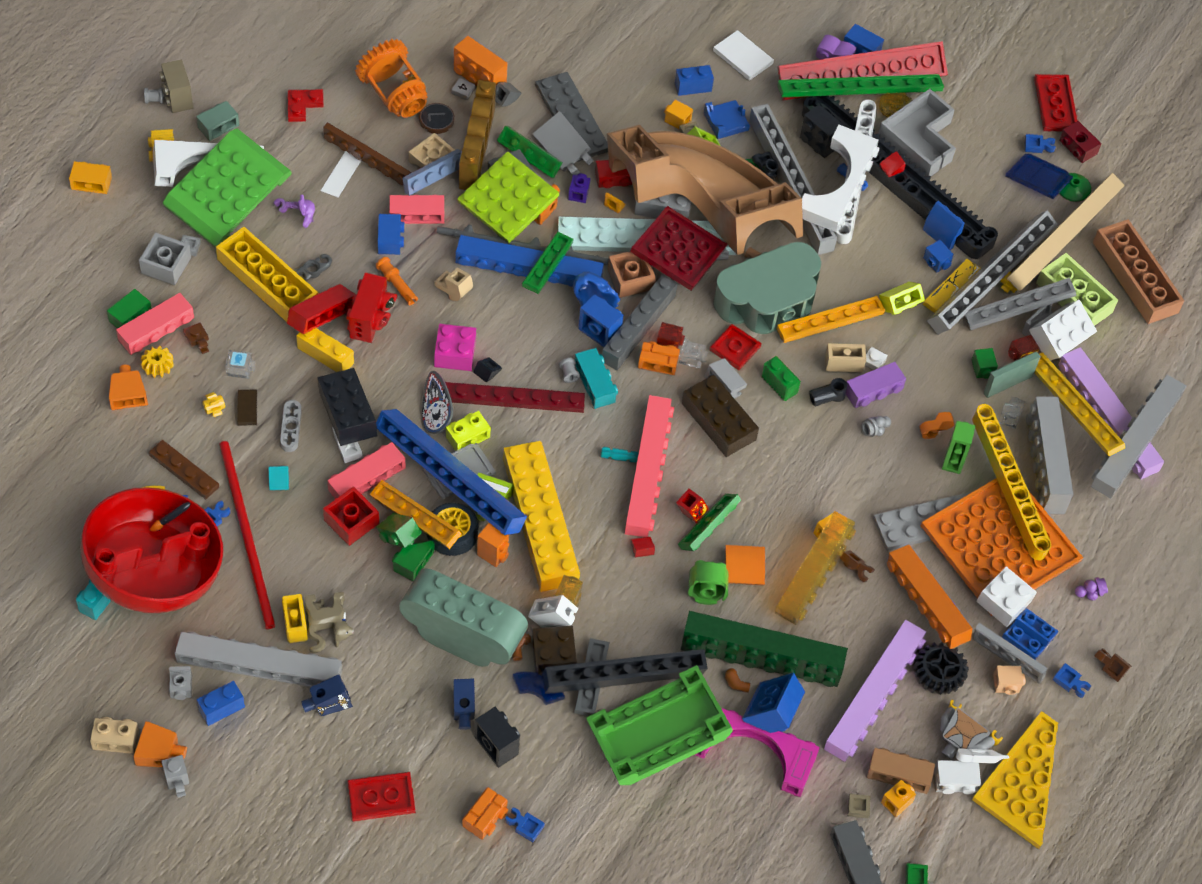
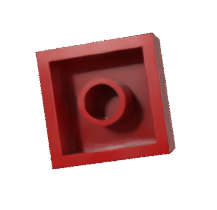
[323,486,380,546]

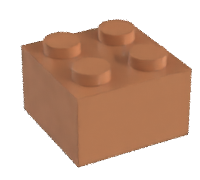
[607,252,655,298]

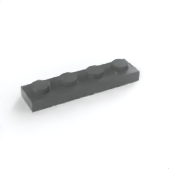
[574,638,610,716]

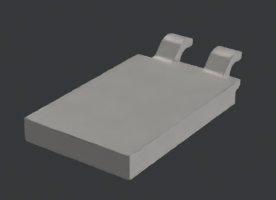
[533,111,594,175]

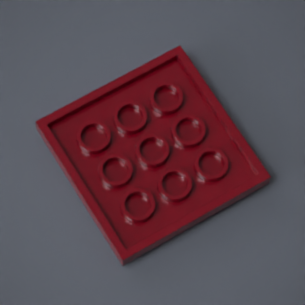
[630,206,728,291]

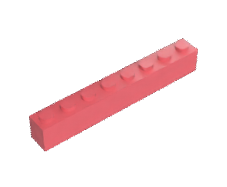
[625,395,674,537]

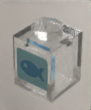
[225,350,255,379]

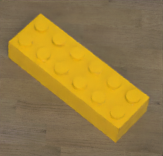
[216,227,319,322]

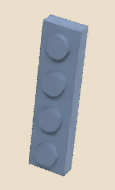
[403,149,462,196]

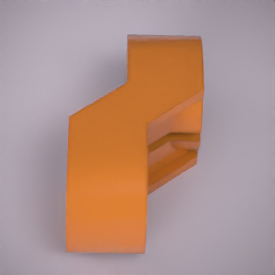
[919,412,955,439]

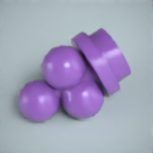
[1075,577,1108,601]

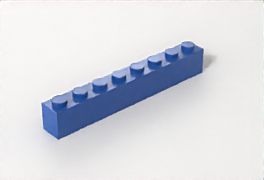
[455,235,604,287]

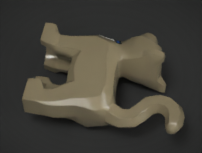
[305,592,353,653]

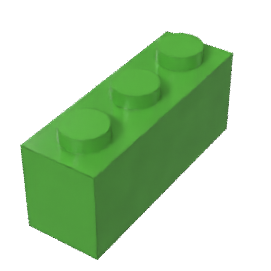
[942,421,975,474]

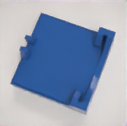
[704,100,750,139]

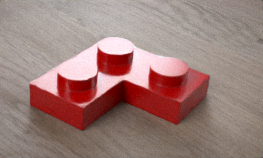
[288,89,324,122]

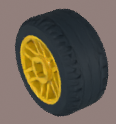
[427,502,479,556]

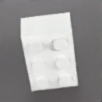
[1029,300,1097,360]

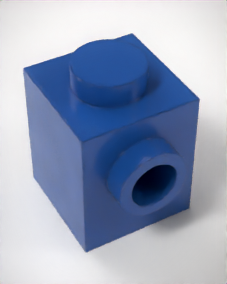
[923,240,954,273]

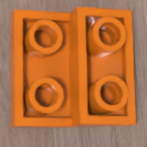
[725,545,765,585]

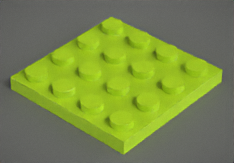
[457,151,560,243]

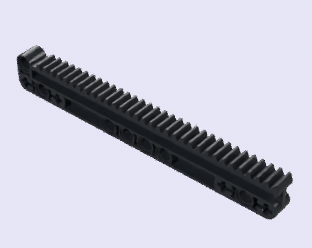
[802,96,998,259]

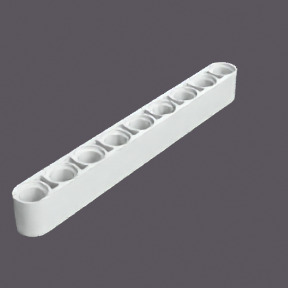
[836,100,876,244]

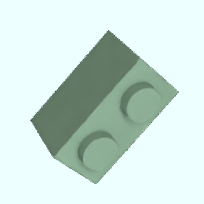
[196,101,239,141]

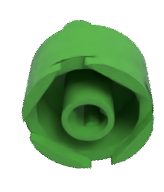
[688,560,729,605]

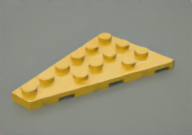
[972,711,1058,849]

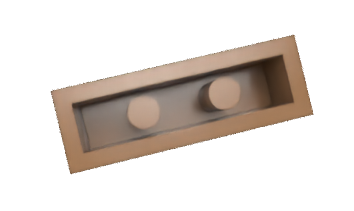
[867,748,935,794]

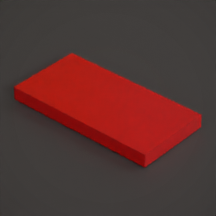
[1034,74,1078,132]

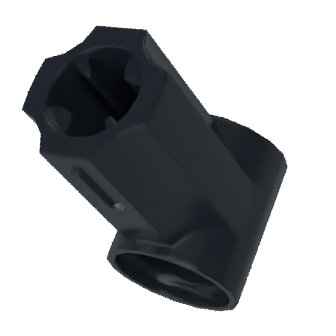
[809,378,847,407]

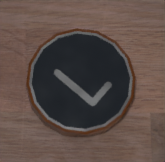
[419,103,455,134]

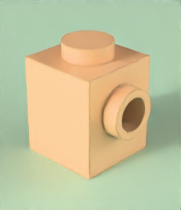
[993,666,1025,695]

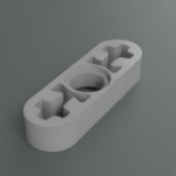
[280,400,302,452]

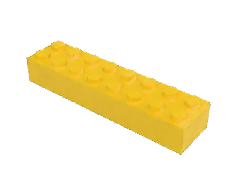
[503,441,580,592]

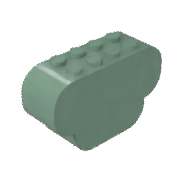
[713,242,821,334]
[400,568,528,667]

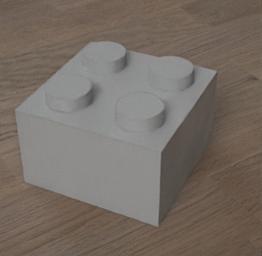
[139,233,191,285]

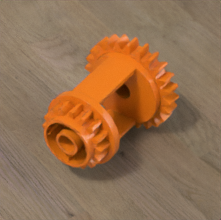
[355,39,428,118]

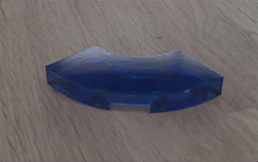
[512,672,565,705]

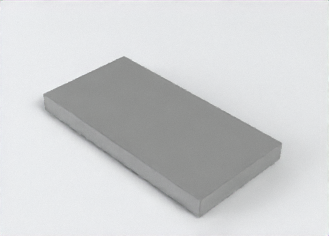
[973,623,1047,684]

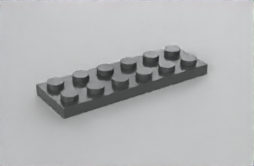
[535,72,608,162]

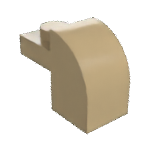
[434,268,473,301]

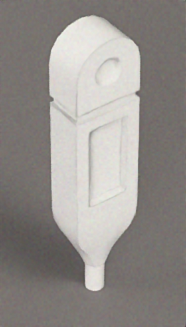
[956,748,1009,763]

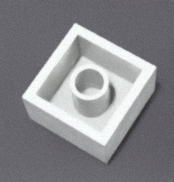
[976,567,1037,627]

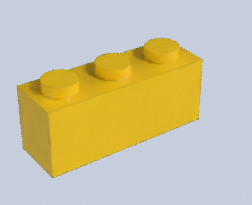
[296,328,354,372]

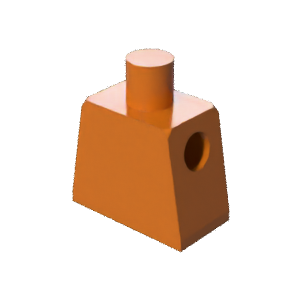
[109,364,148,410]
[134,721,187,767]

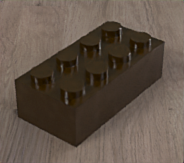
[682,374,759,457]

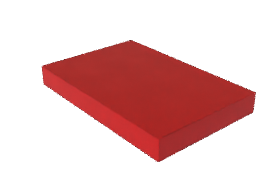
[347,772,416,822]

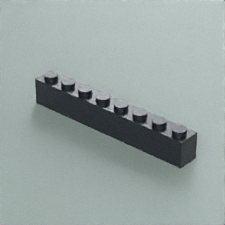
[542,649,708,694]

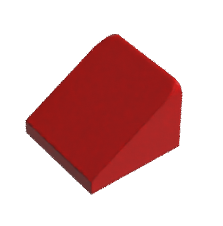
[879,151,905,177]
[631,537,655,558]

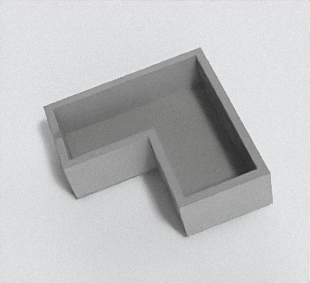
[879,89,956,177]

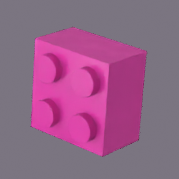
[434,324,476,371]

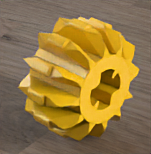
[141,346,174,379]

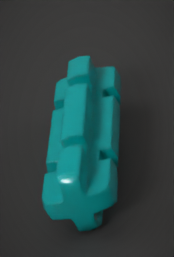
[601,447,639,463]

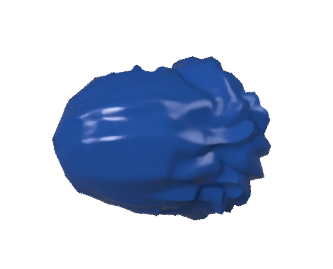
[572,271,620,308]

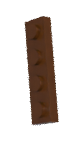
[149,439,219,500]

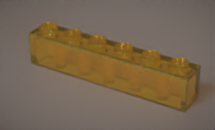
[775,511,856,625]

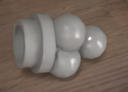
[861,416,891,437]

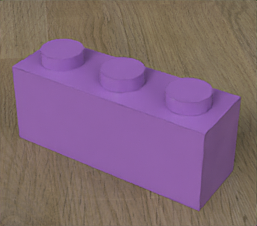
[846,362,906,408]

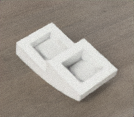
[332,427,363,463]

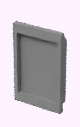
[423,443,496,499]

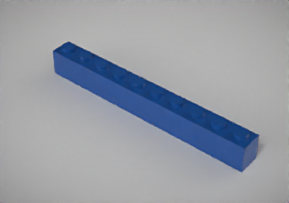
[376,409,527,535]

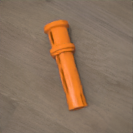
[375,257,418,305]

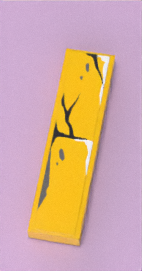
[923,259,981,313]

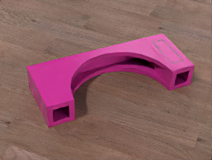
[695,708,820,797]

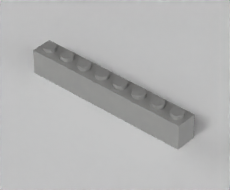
[1091,375,1187,499]
[175,632,342,687]

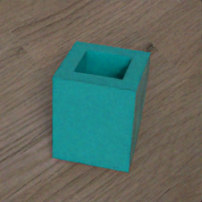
[269,466,289,490]

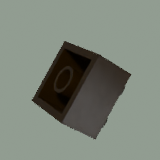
[532,626,577,676]

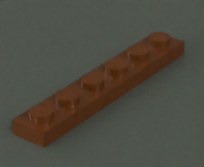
[323,122,412,186]

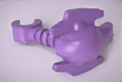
[274,195,315,228]

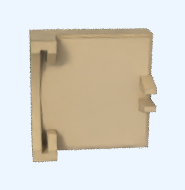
[409,133,455,168]

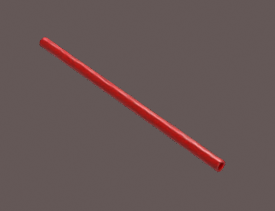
[219,441,275,630]

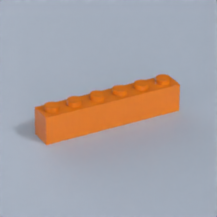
[887,545,973,649]

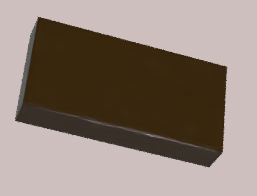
[237,389,257,426]

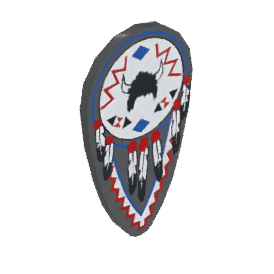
[422,371,453,434]

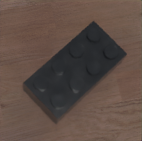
[317,368,378,446]

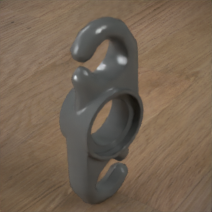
[295,254,332,281]

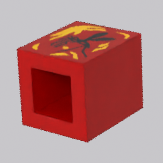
[676,489,709,523]

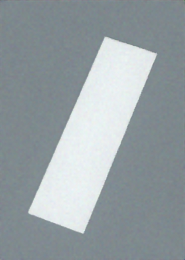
[321,151,361,197]

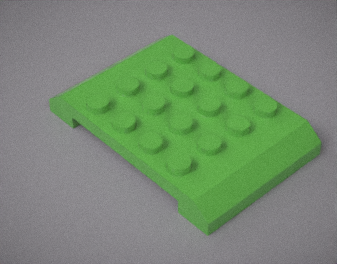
[163,128,292,248]
[586,665,733,785]

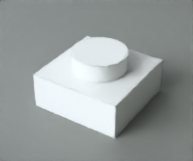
[865,347,888,370]

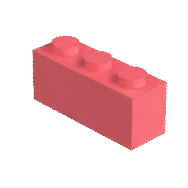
[390,195,444,224]

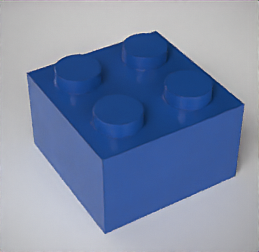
[578,295,623,347]

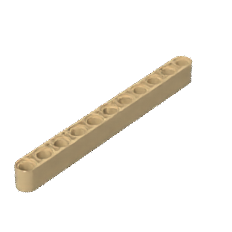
[1007,173,1125,291]

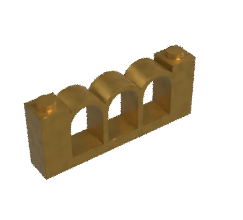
[459,80,496,190]

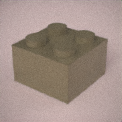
[159,59,193,113]

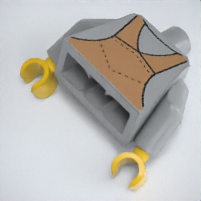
[940,700,1003,760]

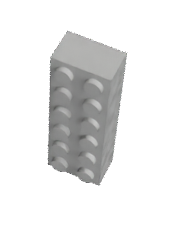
[1026,397,1073,514]

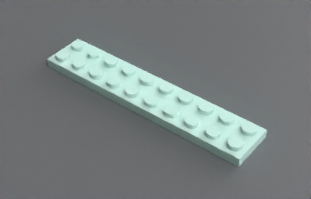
[558,217,737,255]

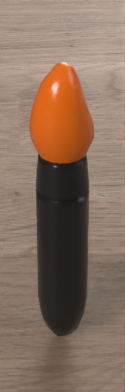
[150,502,191,531]

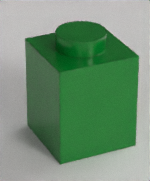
[971,348,998,379]

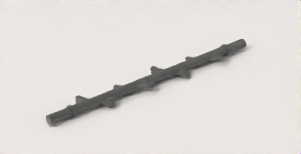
[436,225,609,266]

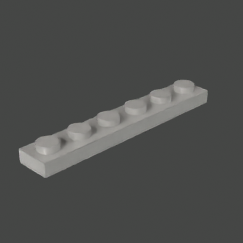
[965,278,1076,330]

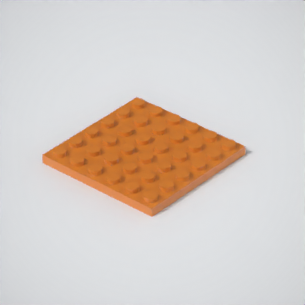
[920,478,1083,616]

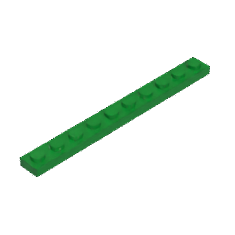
[777,74,944,97]

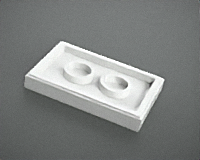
[713,30,774,81]

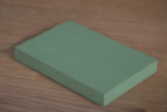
[984,352,1041,398]

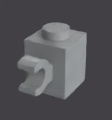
[162,755,189,798]

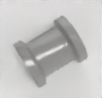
[144,88,164,104]
[559,358,580,383]

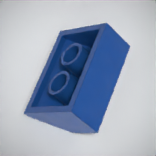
[742,673,805,733]

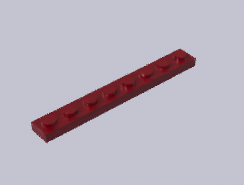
[445,382,585,413]

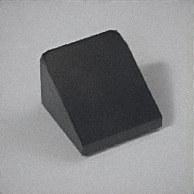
[473,357,502,382]

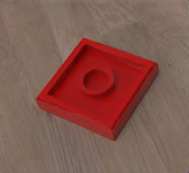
[709,324,762,370]

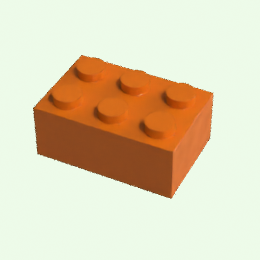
[454,36,507,86]

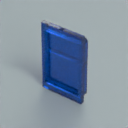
[1005,154,1073,199]

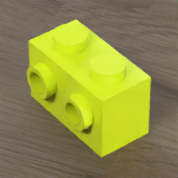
[879,281,925,315]
[446,411,491,451]

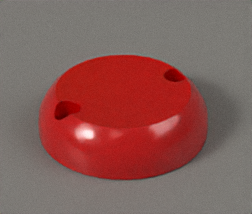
[80,487,223,613]

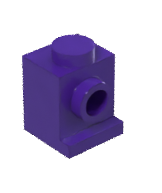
[568,173,591,203]

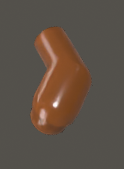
[512,632,531,661]
[725,668,751,693]

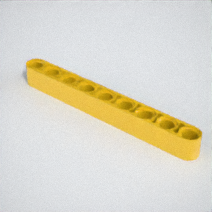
[972,404,1051,560]

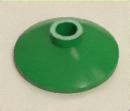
[1056,173,1092,202]

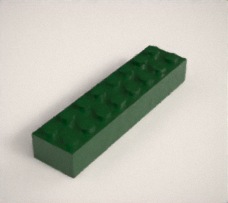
[680,611,848,687]

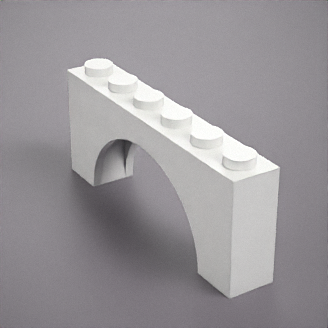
[802,125,880,232]
[153,140,264,187]

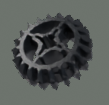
[914,642,969,695]

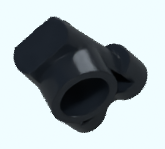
[751,151,779,179]

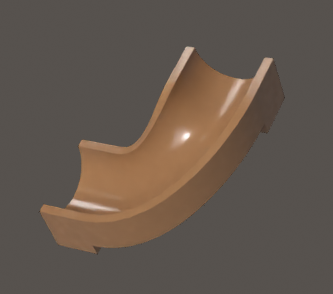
[607,125,803,255]

